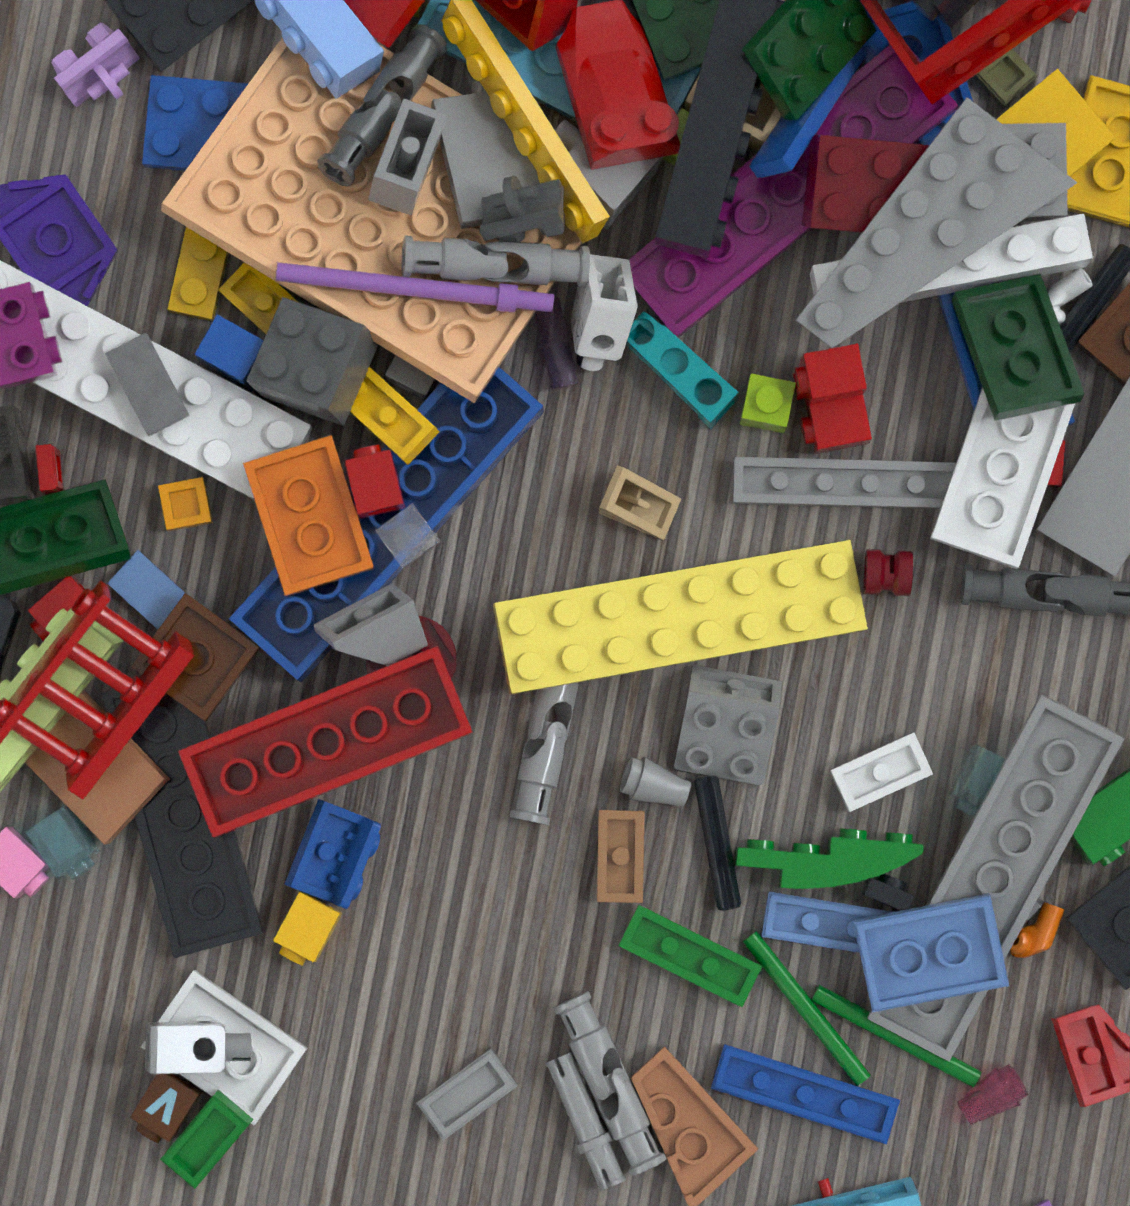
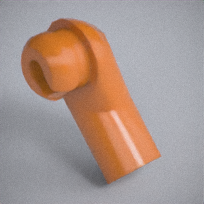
[1009,902,1065,958]

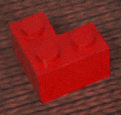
[792,343,872,454]

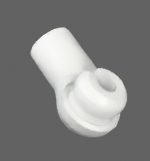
[1047,268,1092,325]

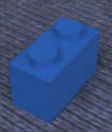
[195,314,264,393]

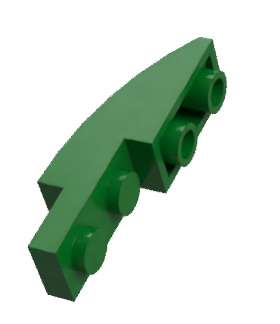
[735,828,924,889]

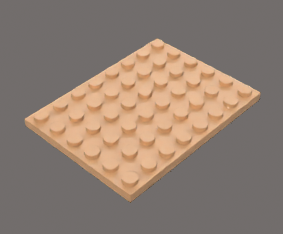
[161,37,582,403]

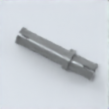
[545,1052,626,1192]

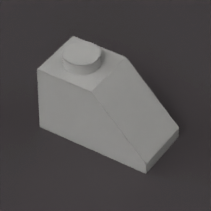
[313,583,428,666]

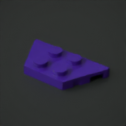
[0,174,118,307]

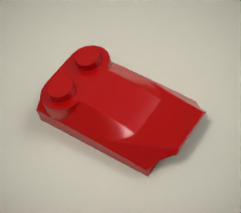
[555,0,681,170]

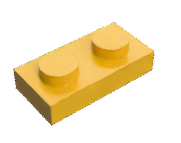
[167,227,229,322]

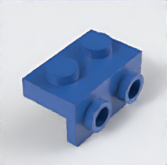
[284,799,381,909]

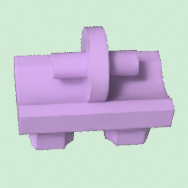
[51,23,140,108]

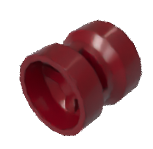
[863,549,913,596]

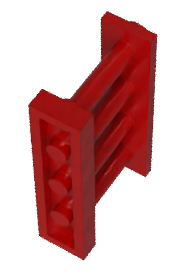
[0,580,194,800]

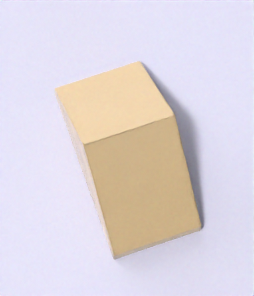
[599,465,681,540]

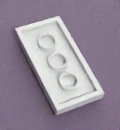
[930,387,1075,569]

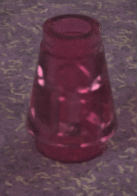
[957,1064,1029,1125]

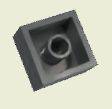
[247,297,379,426]

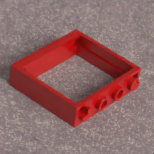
[860,0,1081,105]

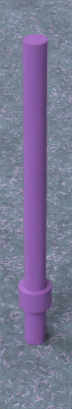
[275,262,554,313]

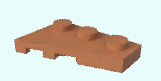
[631,1046,758,1206]

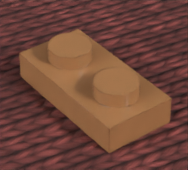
[597,810,645,903]

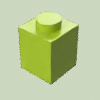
[739,373,796,433]

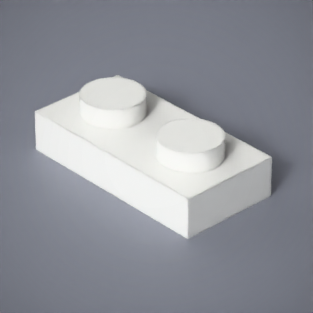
[830,733,933,812]

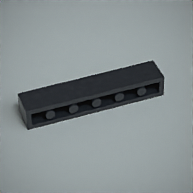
[655,0,785,258]

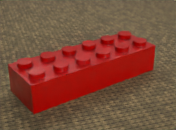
[178,646,473,838]

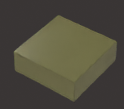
[973,49,1038,109]

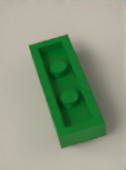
[618,904,762,1007]

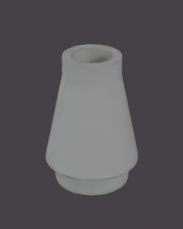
[620,757,691,808]

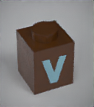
[130,1073,203,1143]

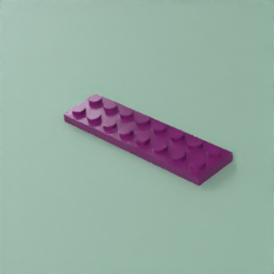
[629,45,958,338]

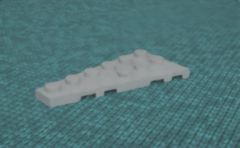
[795,97,1078,348]

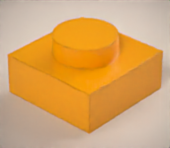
[158,477,213,532]

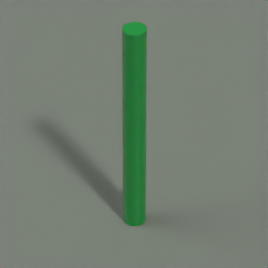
[742,930,871,1086]
[811,984,982,1088]

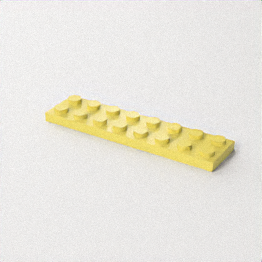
[493,540,868,695]

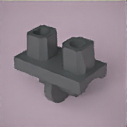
[480,175,565,242]

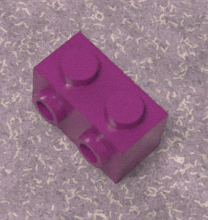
[0,282,63,389]

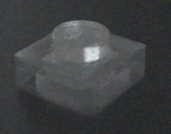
[375,503,440,569]

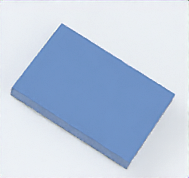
[853,893,1009,1013]

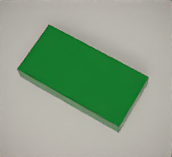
[160,1090,253,1189]

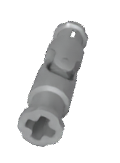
[401,235,590,288]
[509,683,579,825]
[553,991,667,1176]

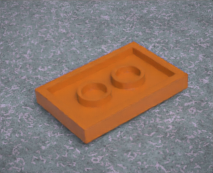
[243,435,374,597]

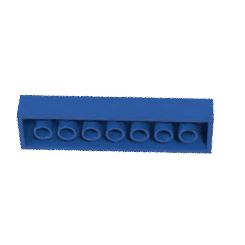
[229,367,544,683]

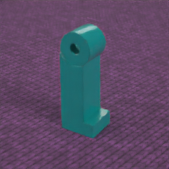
[626,311,739,430]

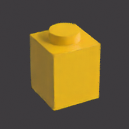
[273,892,342,966]

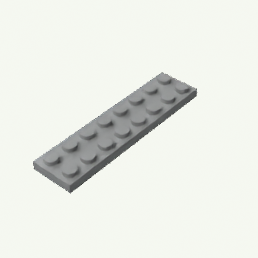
[867,693,1124,1061]

